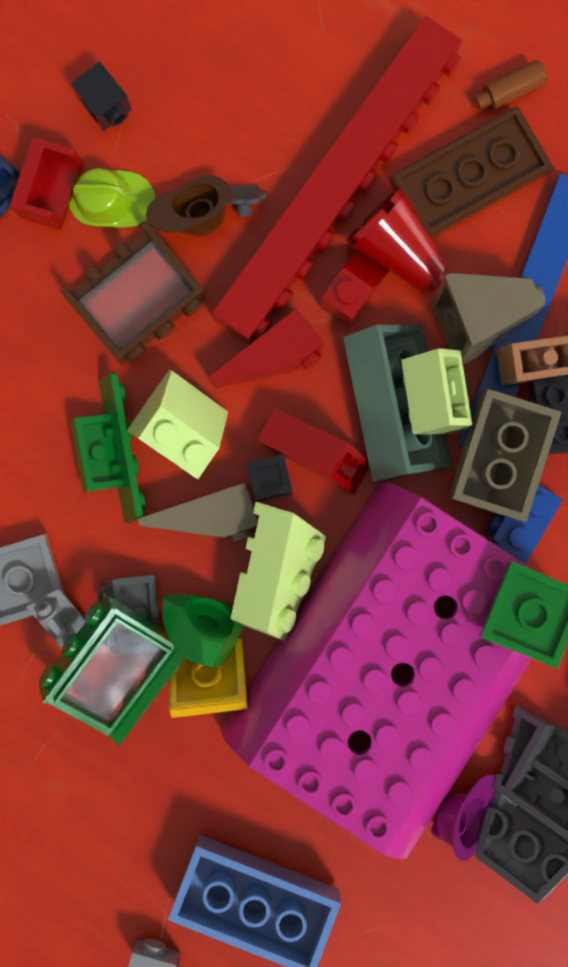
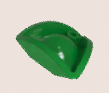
[162,594,243,667]

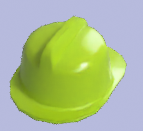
[69,168,155,228]

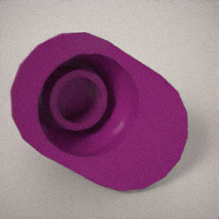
[431,774,496,861]

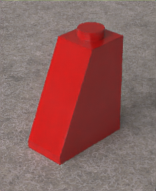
[257,408,369,495]

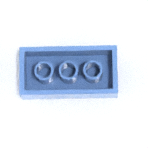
[168,834,341,967]

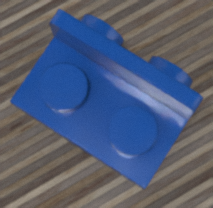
[485,485,563,563]

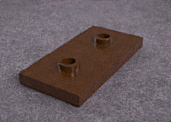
[390,106,554,238]

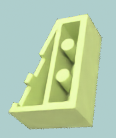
[230,502,326,641]

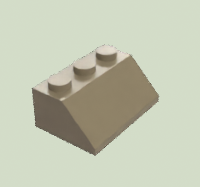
[447,389,562,522]

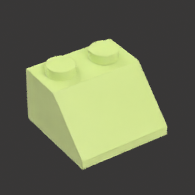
[127,369,228,479]

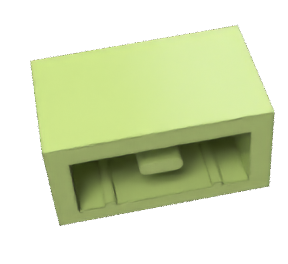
[401,349,472,434]

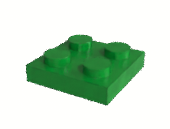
[479,561,568,669]

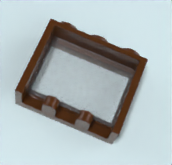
[60,221,206,365]

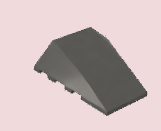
[475,705,568,904]

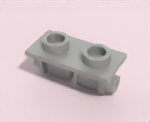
[26,587,85,649]

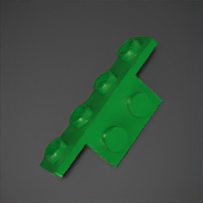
[70,373,146,523]

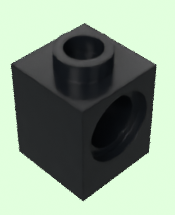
[71,61,132,131]
[247,454,293,502]

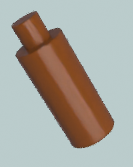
[473,60,547,110]

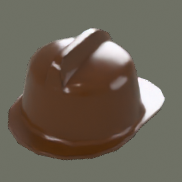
[146,176,231,236]

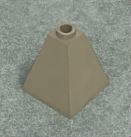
[431,273,545,367]

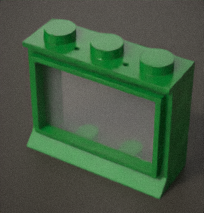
[39,594,185,746]

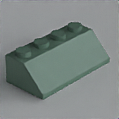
[343,325,452,482]

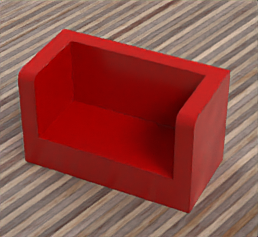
[9,137,83,230]

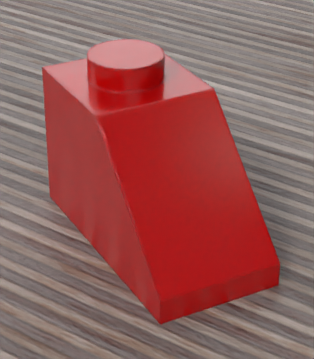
[320,251,390,328]

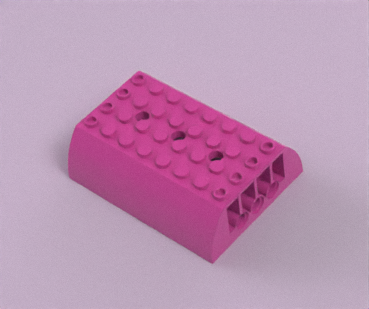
[221,481,537,859]

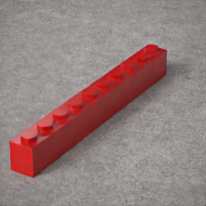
[212,16,462,345]

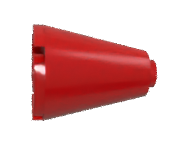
[346,187,447,292]

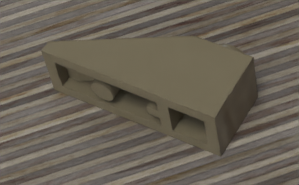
[138,483,258,542]

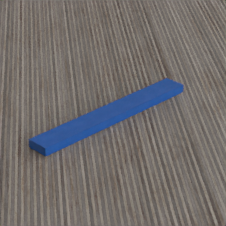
[456,173,568,447]

